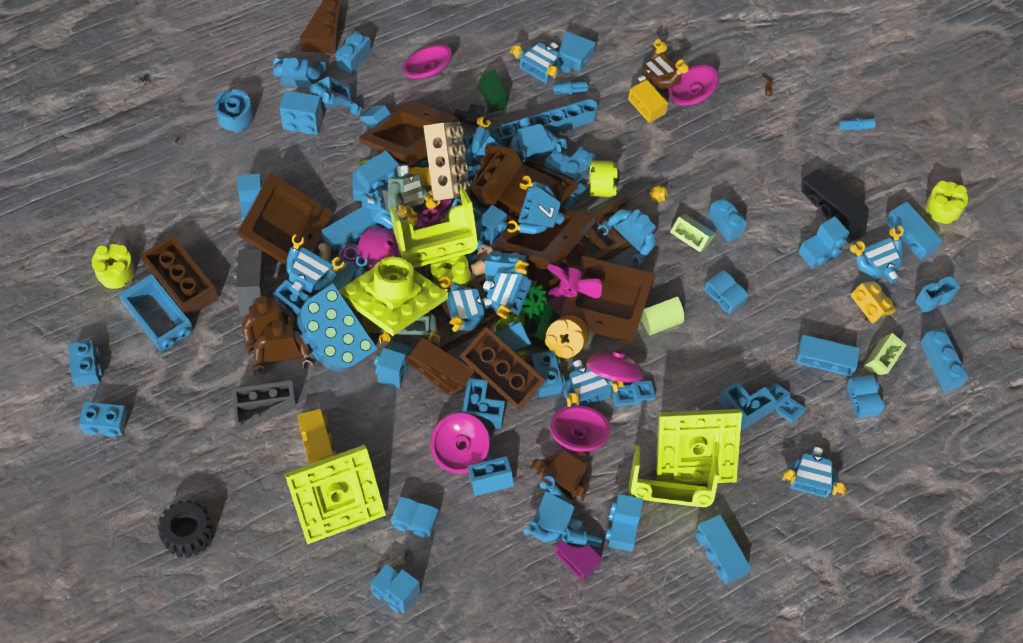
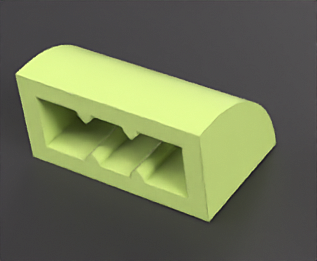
[670,214,716,252]
[641,296,684,336]
[862,333,907,375]

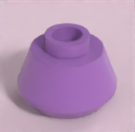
[338,243,362,264]

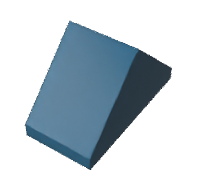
[360,105,391,127]

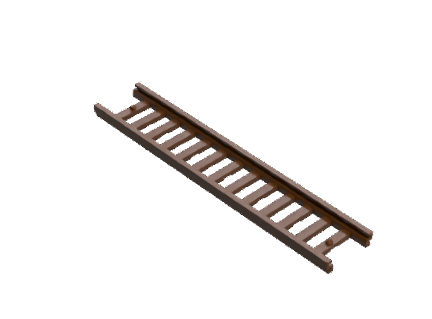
[429,196,633,352]

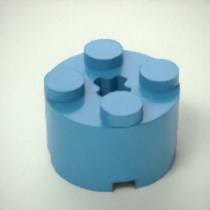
[215,89,253,133]

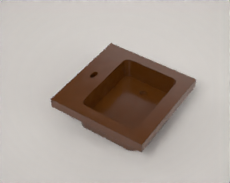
[358,100,459,165]
[476,161,578,225]
[236,172,333,266]
[492,208,595,269]
[561,256,655,344]

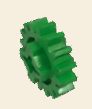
[509,281,547,319]

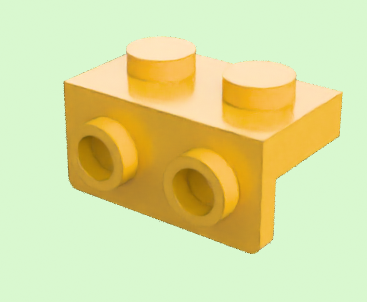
[851,281,897,323]

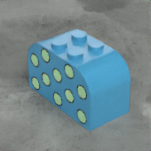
[297,284,377,372]

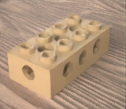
[424,122,471,201]

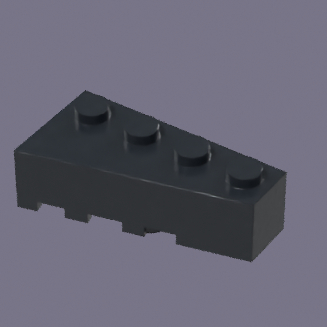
[801,169,869,244]

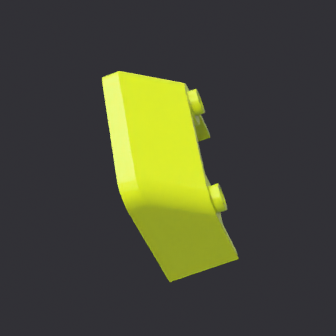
[389,188,478,268]
[629,445,719,507]

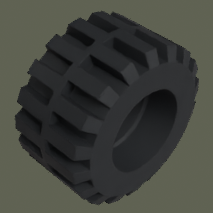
[158,500,214,558]

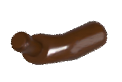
[762,76,773,97]

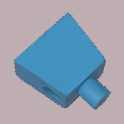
[559,31,596,73]

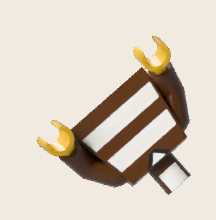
[636,39,688,91]

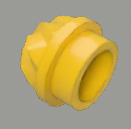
[650,185,667,203]

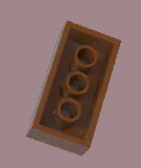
[140,235,218,318]
[460,327,548,410]

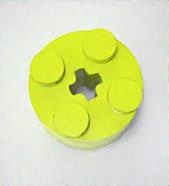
[589,160,617,197]
[925,181,968,224]
[92,244,135,289]
[430,255,472,291]

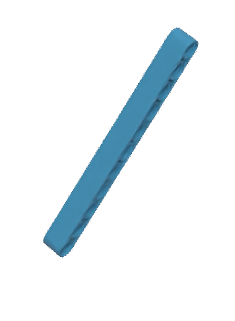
[415,99,598,167]

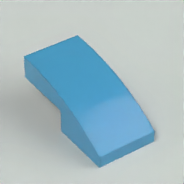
[611,381,656,407]
[768,383,805,424]

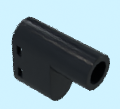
[454,104,485,126]

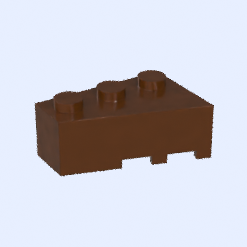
[300,0,342,54]
[471,145,523,205]
[406,338,475,396]

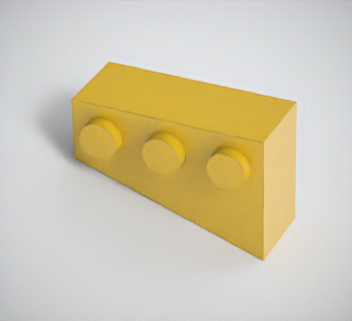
[297,409,336,464]

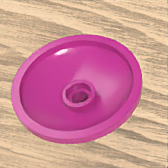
[402,45,453,79]
[668,65,719,106]
[358,226,399,270]
[586,350,645,382]
[550,405,610,452]
[430,413,490,474]

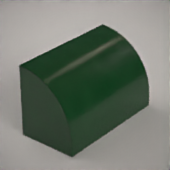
[478,69,507,113]
[525,304,560,349]

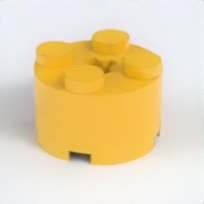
[545,315,589,358]

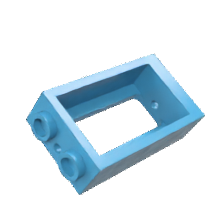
[119,274,193,352]

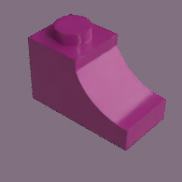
[554,540,602,582]

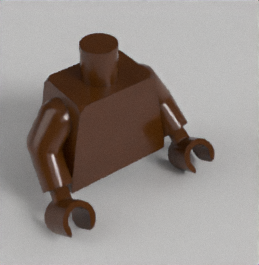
[242,296,300,355]
[253,320,314,375]
[529,451,589,501]

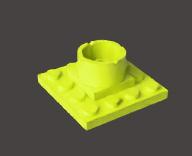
[338,256,448,336]
[656,409,742,485]
[284,445,386,544]

